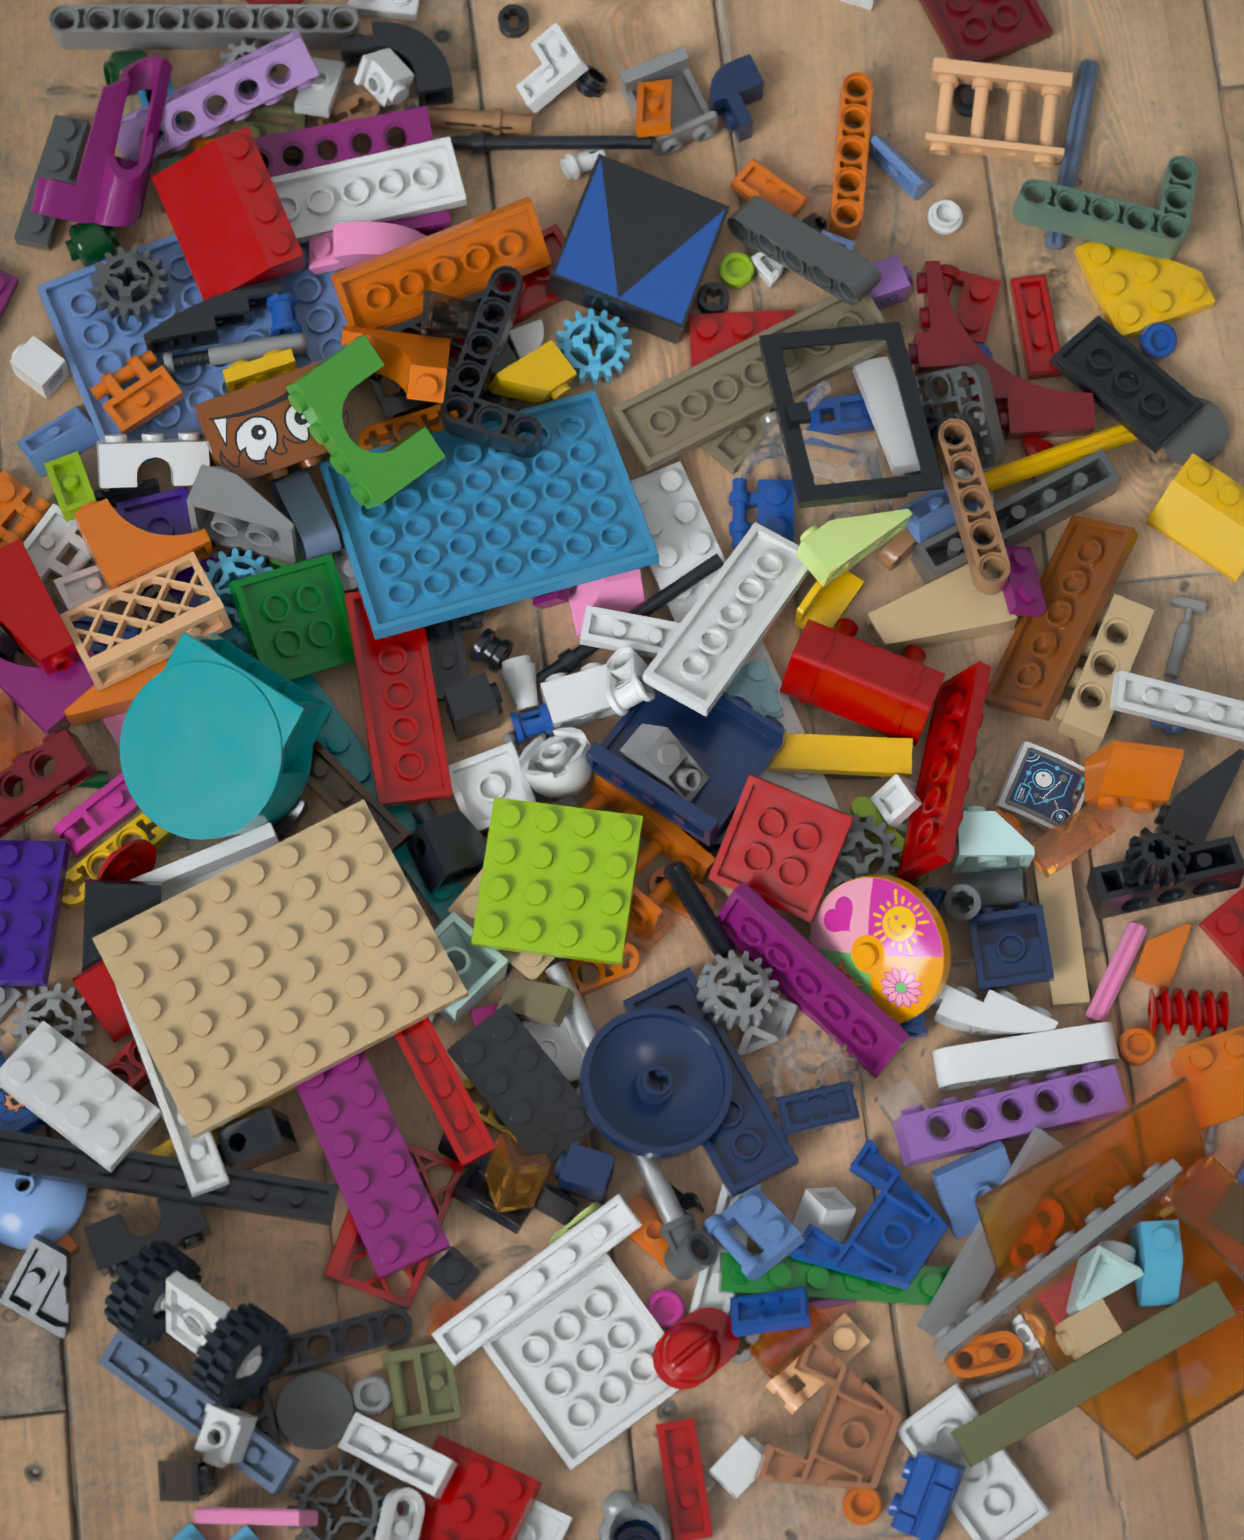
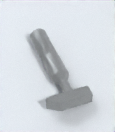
[1164,597,1207,679]

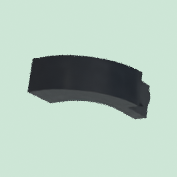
[339,21,454,107]

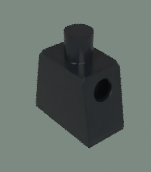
[407,801,487,894]
[216,1107,300,1170]

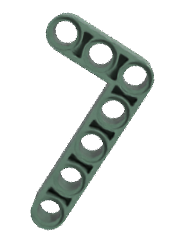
[1012,156,1198,259]

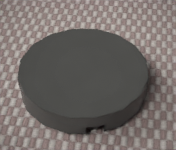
[1162,397,1229,466]
[276,1370,354,1450]

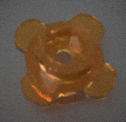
[427,1300,466,1339]

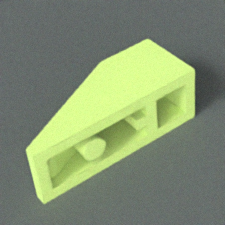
[796,509,913,587]

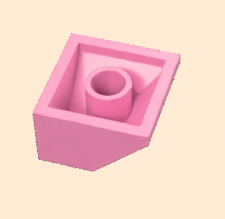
[569,569,645,638]

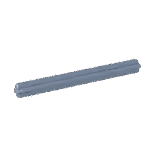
[1045,59,1099,250]

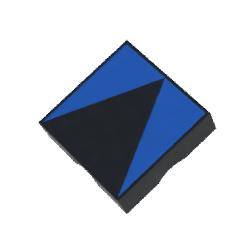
[545,154,730,344]

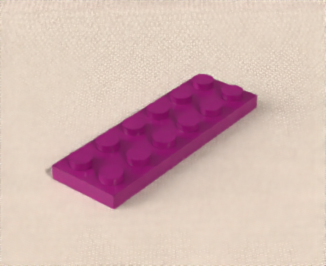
[717,882,910,1079]
[296,1051,451,1279]

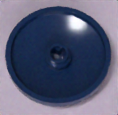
[579,1007,733,1158]

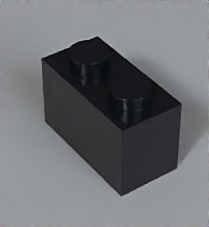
[443,673,503,742]

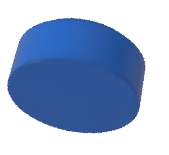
[1139,322,1177,358]

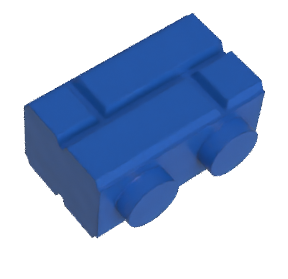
[888,1450,966,1540]

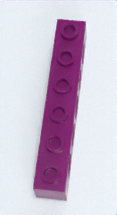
[254,106,433,178]

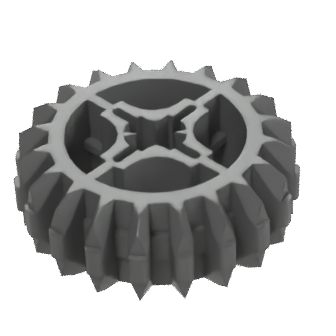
[287,1457,389,1540]

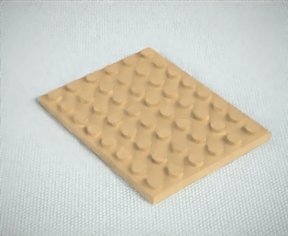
[92,799,469,1139]

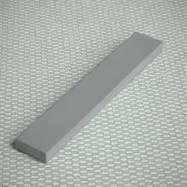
[917,1127,1068,1338]

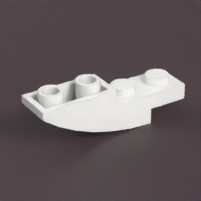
[933,984,1058,1039]

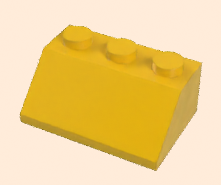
[1146,453,1244,583]

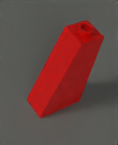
[0,538,81,675]

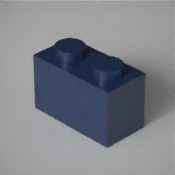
[554,1142,615,1205]

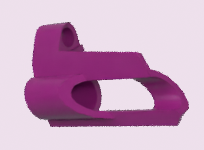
[31,55,173,227]

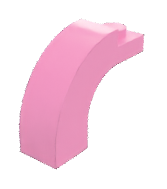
[309,221,427,274]

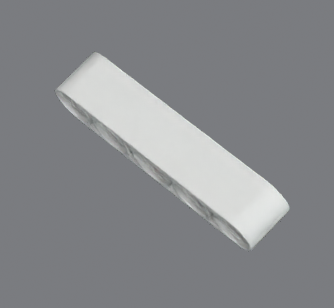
[932,1022,1120,1091]

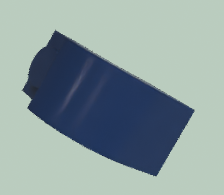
[709,54,764,142]

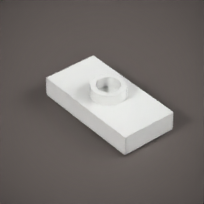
[294,57,345,118]

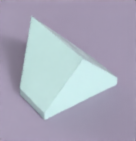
[1066,1245,1144,1317]

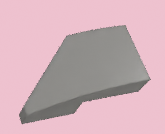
[737,997,798,1057]

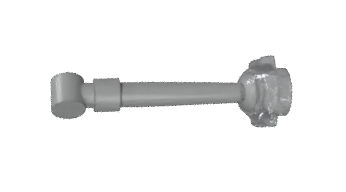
[962,1347,1057,1401]

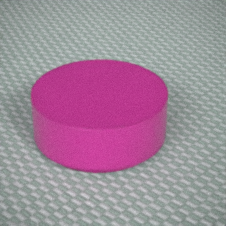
[646,1289,685,1329]

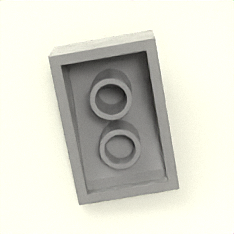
[186,464,298,565]

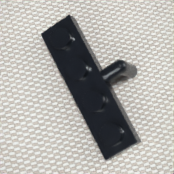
[425,611,485,702]

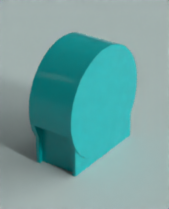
[120,632,333,840]

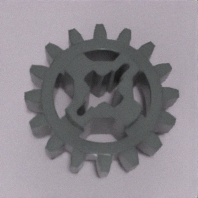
[90,245,169,323]
[832,814,901,888]

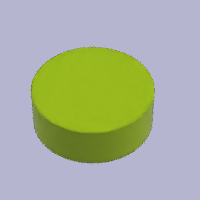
[719,252,754,289]

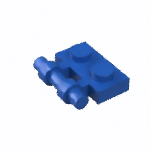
[729,478,794,550]

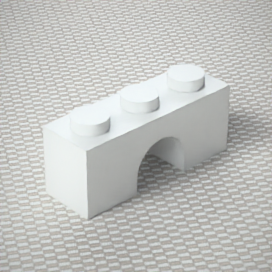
[97,432,210,488]

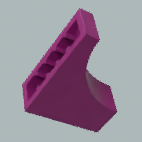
[0,649,96,736]

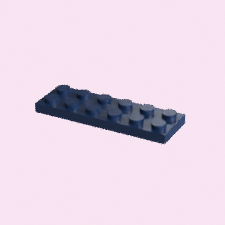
[623,967,799,1199]

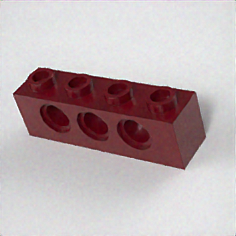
[0,729,99,838]

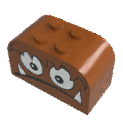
[193,360,353,482]

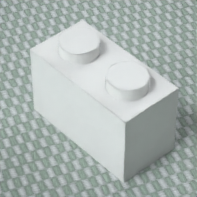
[540,662,618,730]

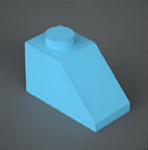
[1128,1220,1183,1307]

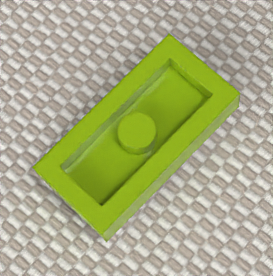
[44,451,97,522]

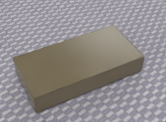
[496,977,575,1027]

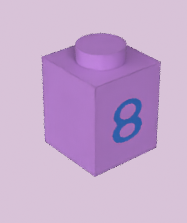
[869,255,913,310]

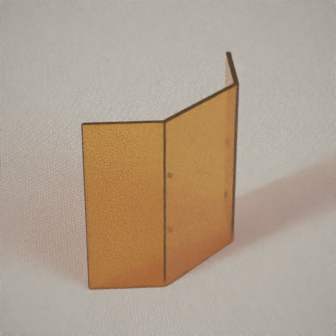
[974,1076,1244,1461]

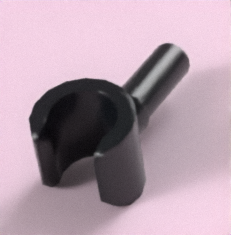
[669,1182,704,1215]

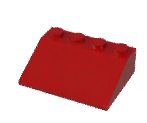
[151,127,305,301]

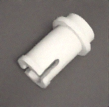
[560,150,606,180]

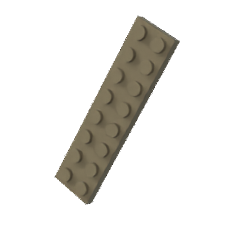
[612,293,888,472]

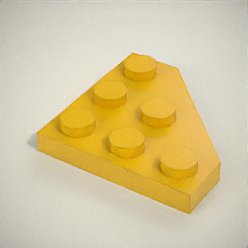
[1074,241,1216,339]

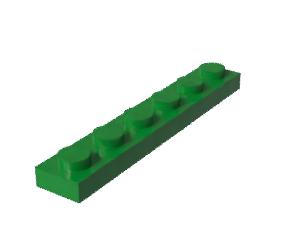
[719,1252,950,1306]

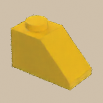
[488,340,577,404]

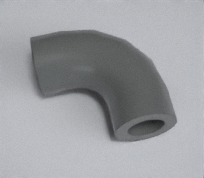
[944,868,1028,921]

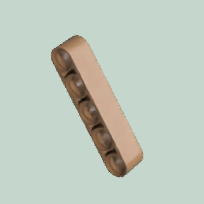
[935,418,1011,595]

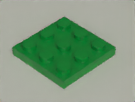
[228,553,355,681]

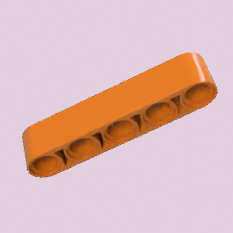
[829,72,873,241]

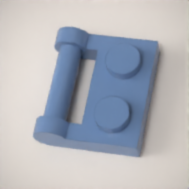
[703,1186,805,1281]

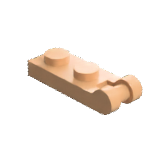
[766,1313,871,1415]

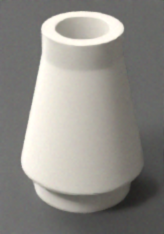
[500,655,539,711]

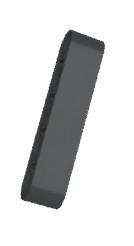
[727,196,881,306]

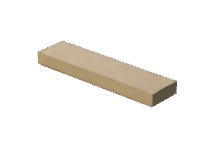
[1032,857,1090,1008]

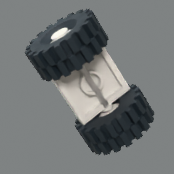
[104,1240,289,1410]

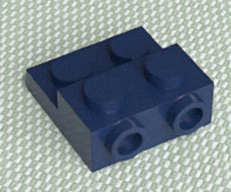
[968,901,1054,992]

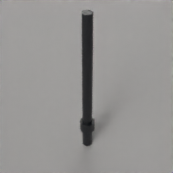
[444,133,653,154]
[536,553,724,683]

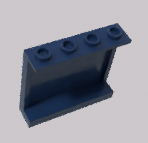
[586,688,786,846]

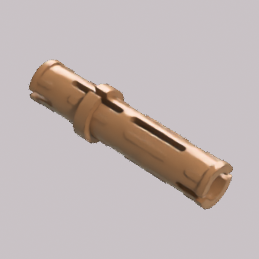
[428,106,534,136]

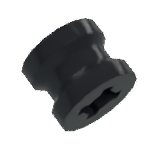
[470,628,514,674]

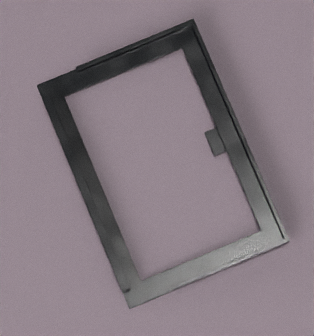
[759,322,944,508]

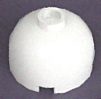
[519,727,594,798]

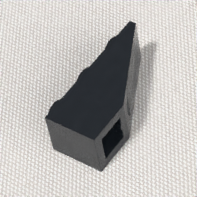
[158,1456,217,1502]

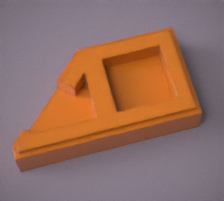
[1132,923,1191,990]

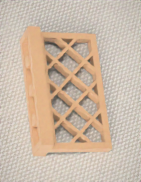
[60,552,232,691]

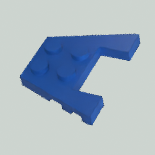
[790,1139,948,1290]

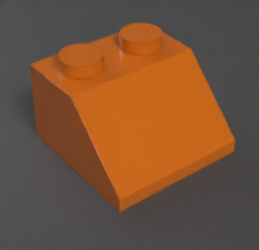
[1084,740,1184,814]
[1170,1025,1244,1131]

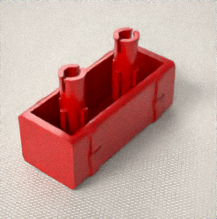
[779,618,945,747]

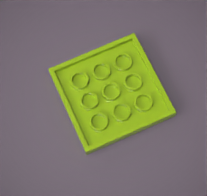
[471,797,644,966]

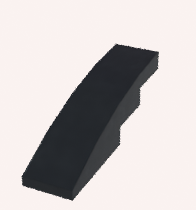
[144,278,284,354]

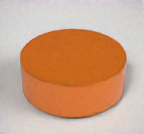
[1117,1026,1157,1066]
[842,1488,882,1525]

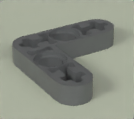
[914,363,1006,468]

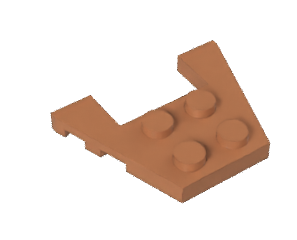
[754,1335,903,1490]

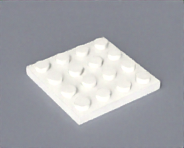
[482,1253,680,1471]

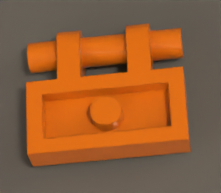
[90,350,184,435]
[0,470,51,548]

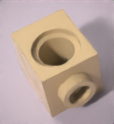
[1055,1298,1123,1361]

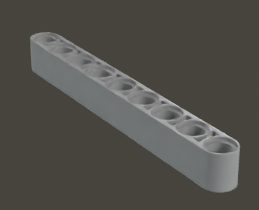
[48,4,361,49]

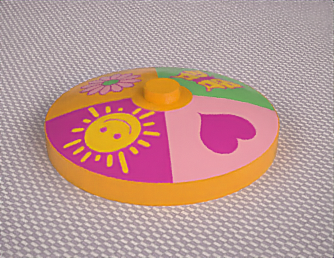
[810,874,951,1023]

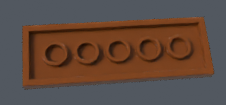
[984,515,1139,721]

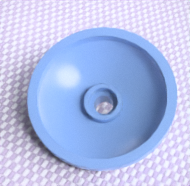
[0,1172,88,1250]

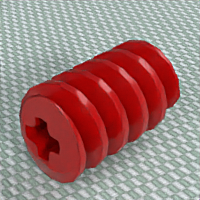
[1147,987,1229,1037]

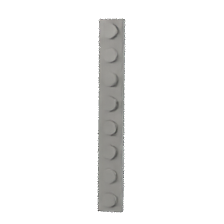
[933,1158,1183,1364]

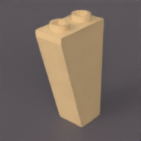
[864,564,1018,653]

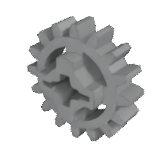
[696,950,779,1032]
[11,983,94,1048]

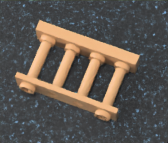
[922,57,1073,167]

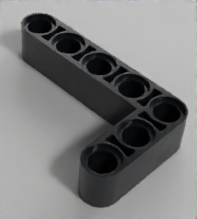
[441,266,543,458]
[237,1307,414,1446]

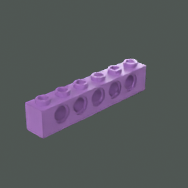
[892,1062,1128,1168]

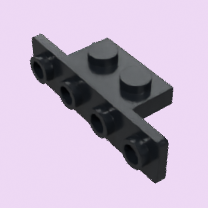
[438,1133,579,1234]

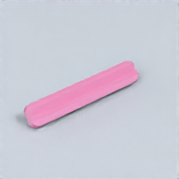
[1085,921,1147,1023]

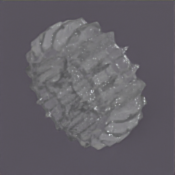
[759,1030,862,1132]

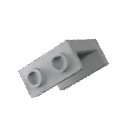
[620,47,719,157]

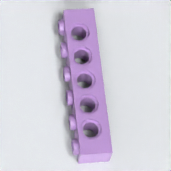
[117,29,320,164]

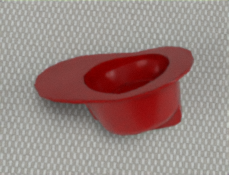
[653,1307,739,1390]

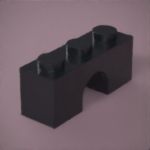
[83,1198,212,1278]

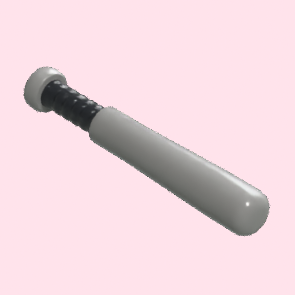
[163,332,307,374]

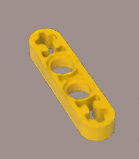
[61,812,174,909]

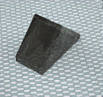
[420,290,479,340]

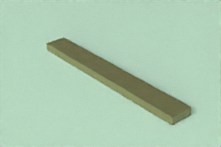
[951,1281,1236,1467]

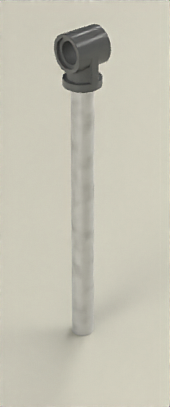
[545,961,718,1280]

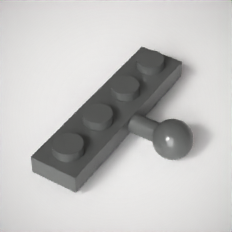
[14,115,91,251]

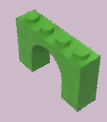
[285,335,446,509]

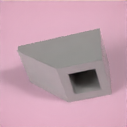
[620,724,709,802]

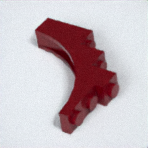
[907,260,1096,440]

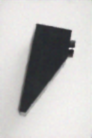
[1153,749,1244,846]

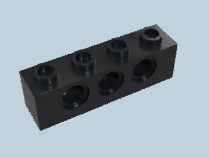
[1086,836,1244,920]

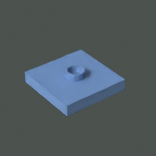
[931,1140,1011,1240]

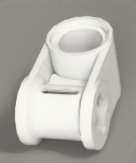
[606,646,655,716]

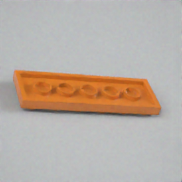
[330,197,551,330]

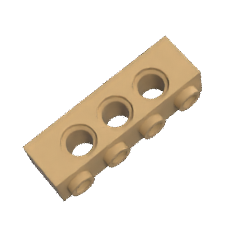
[1055,593,1155,749]

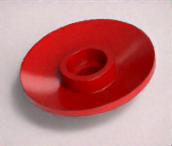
[97,839,156,881]

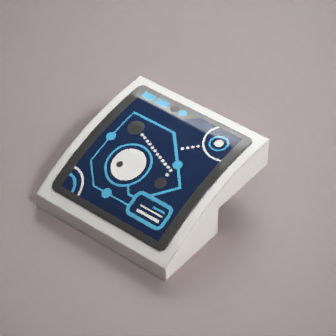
[994,741,1084,839]

